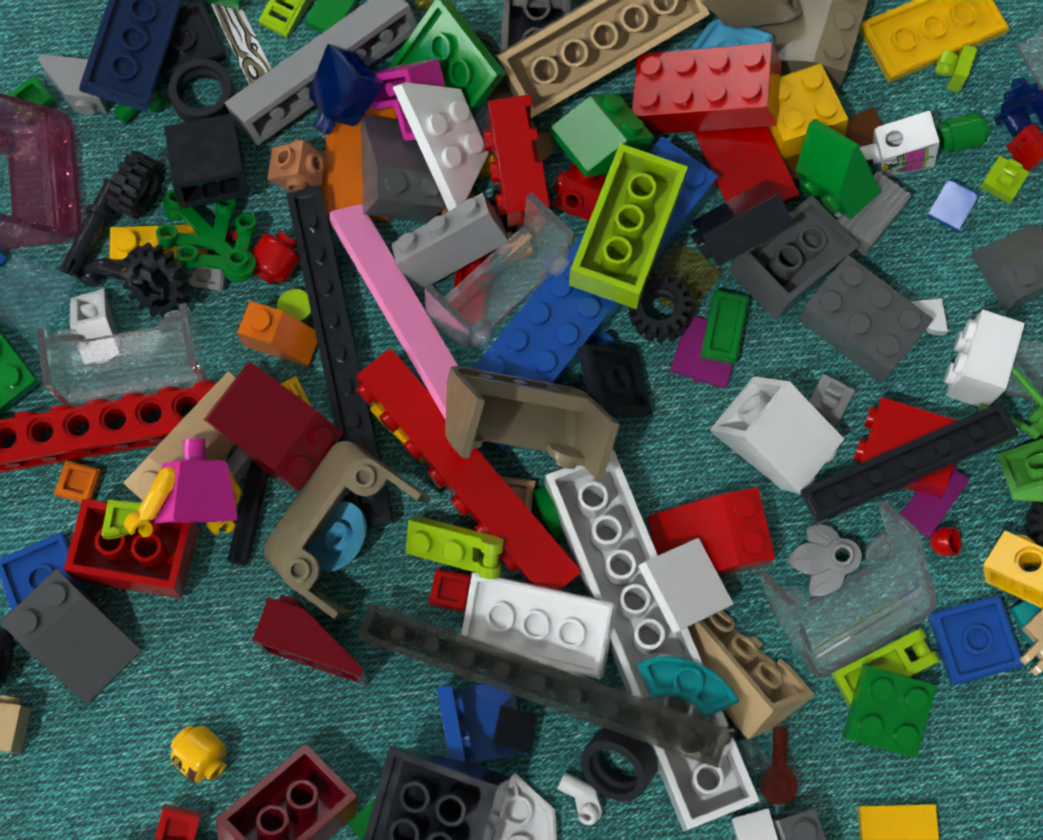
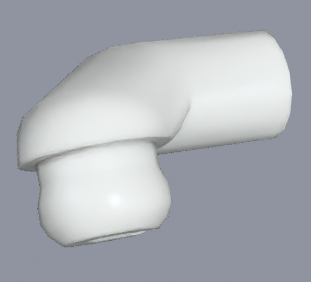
[557,772,602,826]

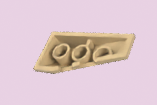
[688,610,815,740]

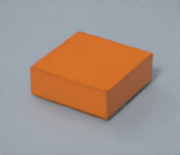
[54,460,103,503]

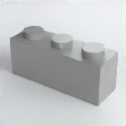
[391,192,509,292]

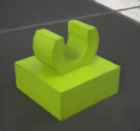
[934,44,977,93]
[980,155,1030,204]

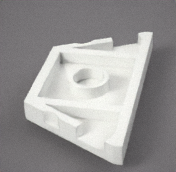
[393,82,489,211]

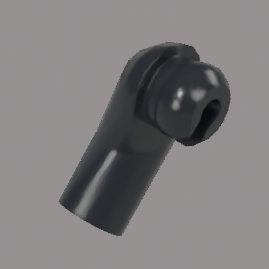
[81,258,127,287]

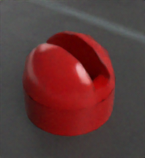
[930,527,961,557]

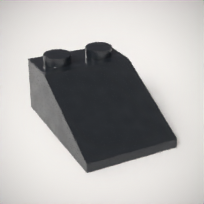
[501,0,571,52]

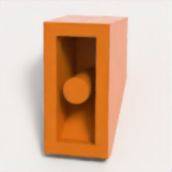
[237,301,318,367]

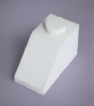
[70,288,120,364]

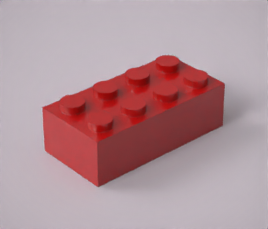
[632,43,781,134]

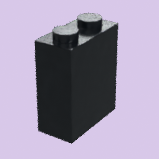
[164,113,249,209]
[690,181,795,267]

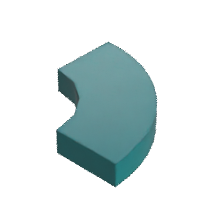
[636,656,739,719]

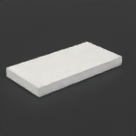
[459,572,617,679]

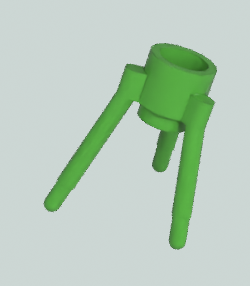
[979,365,1043,440]

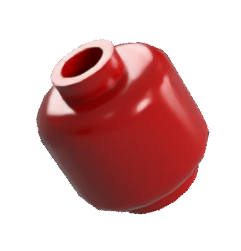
[251,231,300,286]

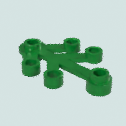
[156,189,257,282]

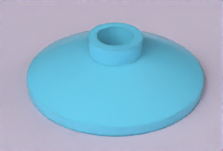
[307,501,367,572]

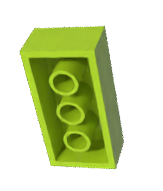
[569,143,688,309]

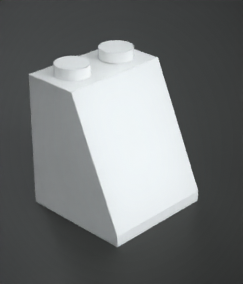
[710,376,844,494]

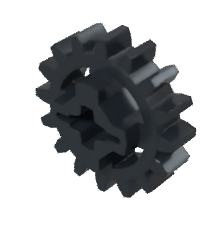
[120,242,194,319]

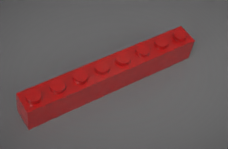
[356,348,582,590]

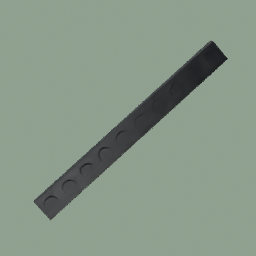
[286,185,395,530]

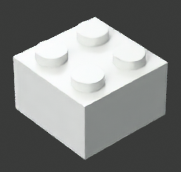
[944,309,1025,407]

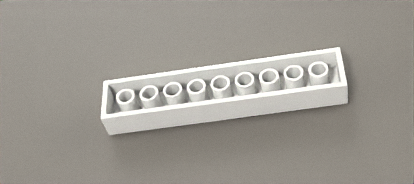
[544,450,759,832]

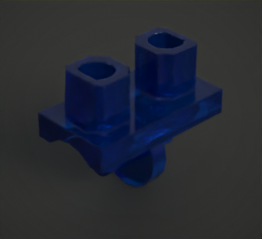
[993,77,1043,137]

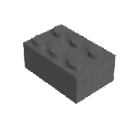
[798,255,934,384]

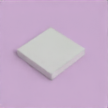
[638,538,733,634]

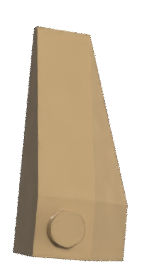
[123,371,236,501]

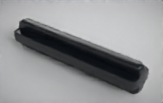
[228,461,269,566]

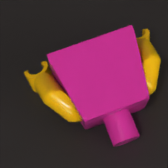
[124,438,241,537]

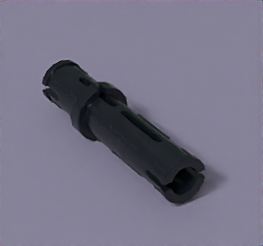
[58,178,114,280]

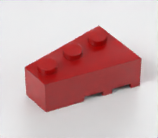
[482,94,550,227]

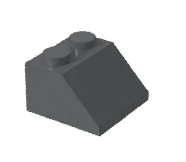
[971,224,1043,313]

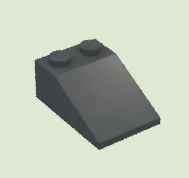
[361,115,444,222]
[728,195,860,321]
[0,568,142,704]

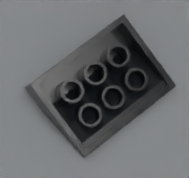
[364,746,511,840]

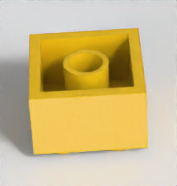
[767,63,849,159]

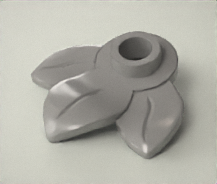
[788,524,862,597]

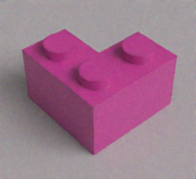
[364,58,446,141]

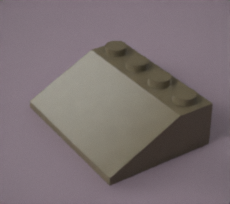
[753,0,868,90]

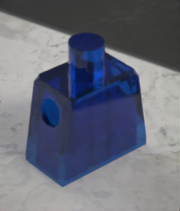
[309,44,384,135]

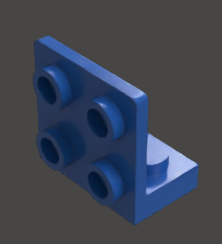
[437,679,525,764]

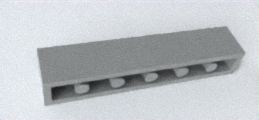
[224,0,417,146]

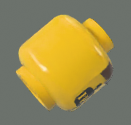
[171,725,228,783]

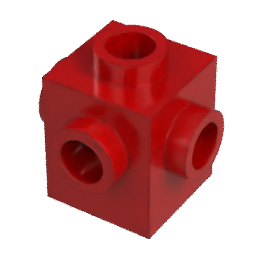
[553,163,607,221]

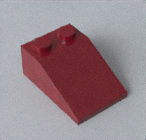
[203,362,343,492]
[252,595,370,686]

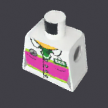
[860,111,939,176]

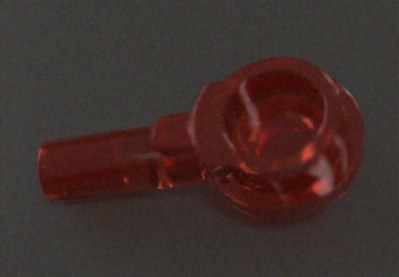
[760,727,798,805]

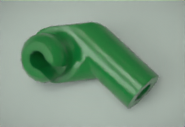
[113,90,165,124]

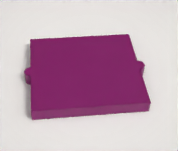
[669,316,743,389]

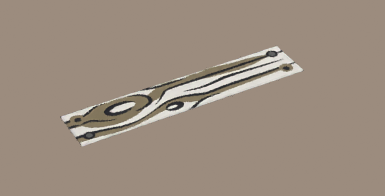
[210,3,271,85]

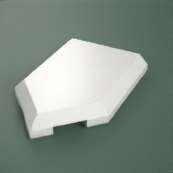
[493,773,557,840]

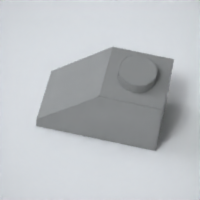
[38,54,110,115]

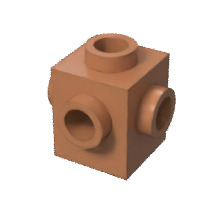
[267,140,326,193]

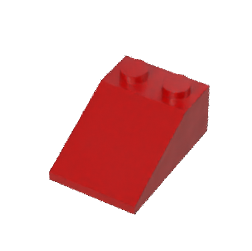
[647,487,775,576]

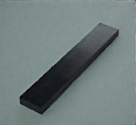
[800,402,1019,526]

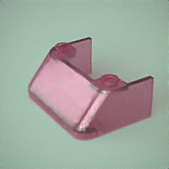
[0,93,82,250]

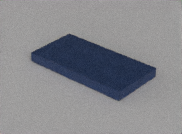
[79,0,183,112]

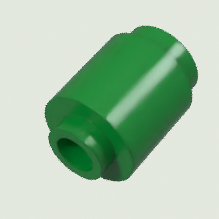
[935,112,989,154]

